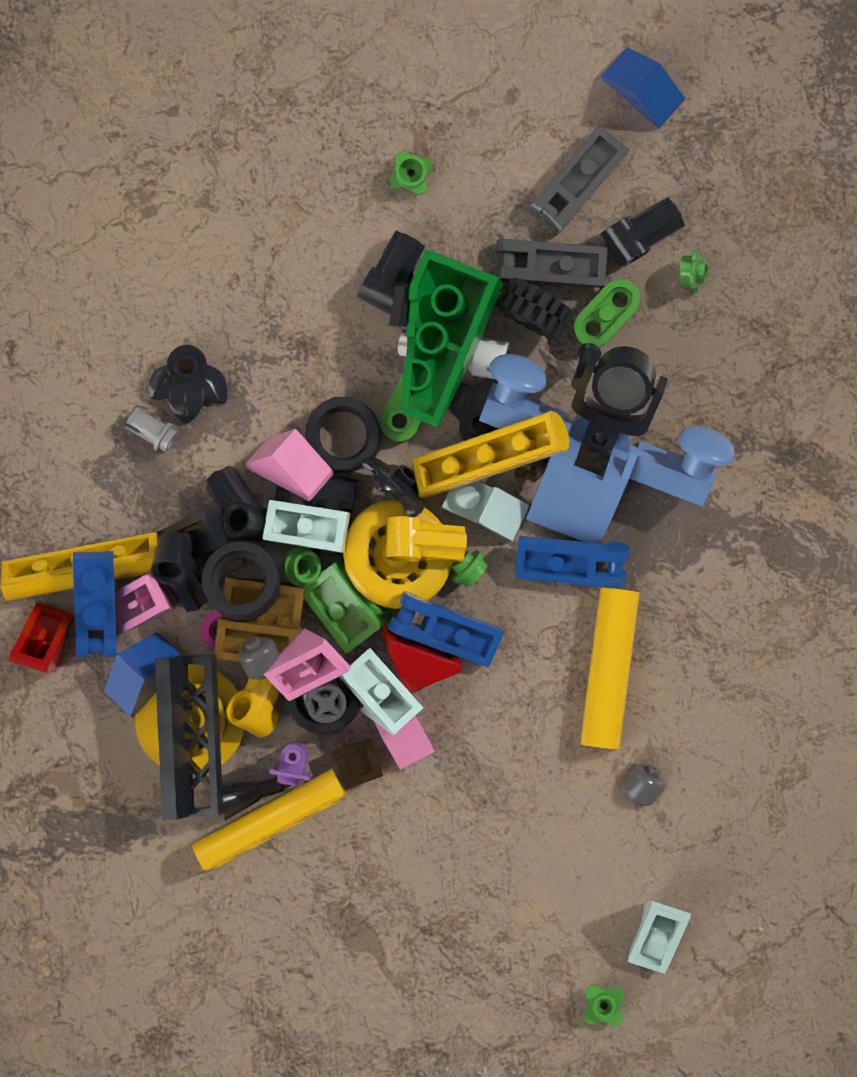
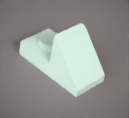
[441,481,529,541]
[263,500,350,553]
[339,648,423,735]
[627,901,691,974]

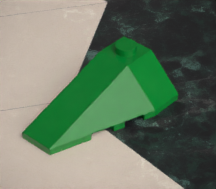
[401,249,505,428]

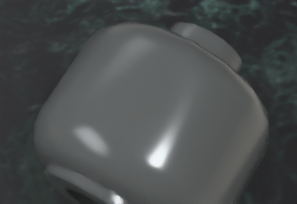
[238,636,280,679]
[621,764,665,806]

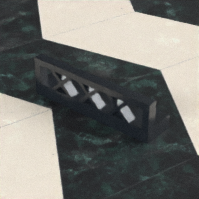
[155,655,224,820]

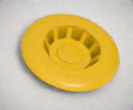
[343,500,452,609]
[135,664,244,775]

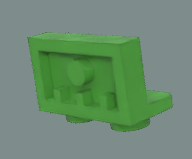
[304,558,393,654]

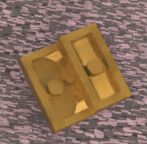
[214,576,305,662]

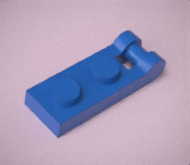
[515,536,630,588]
[72,551,117,658]
[387,591,504,668]

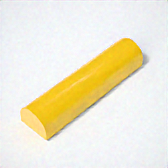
[411,411,570,498]
[0,532,158,601]
[580,587,640,750]
[192,768,348,871]

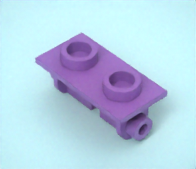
[269,742,313,786]

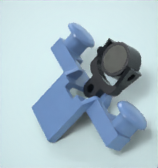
[479,343,735,544]

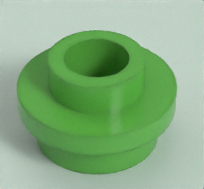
[282,547,321,587]
[451,550,487,587]

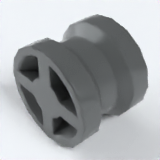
[302,679,347,723]

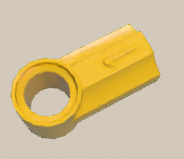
[386,516,467,562]
[226,677,280,738]

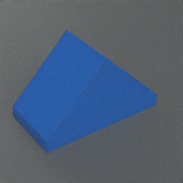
[601,47,686,129]
[104,632,181,718]

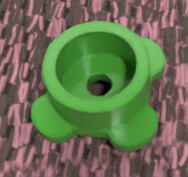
[389,151,433,195]
[680,250,708,293]
[583,984,625,1027]

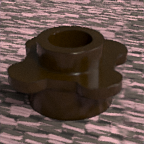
[514,457,550,482]

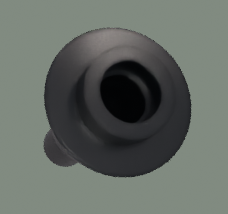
[209,777,284,821]

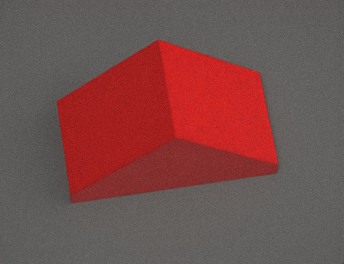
[9,602,74,673]
[381,624,462,693]

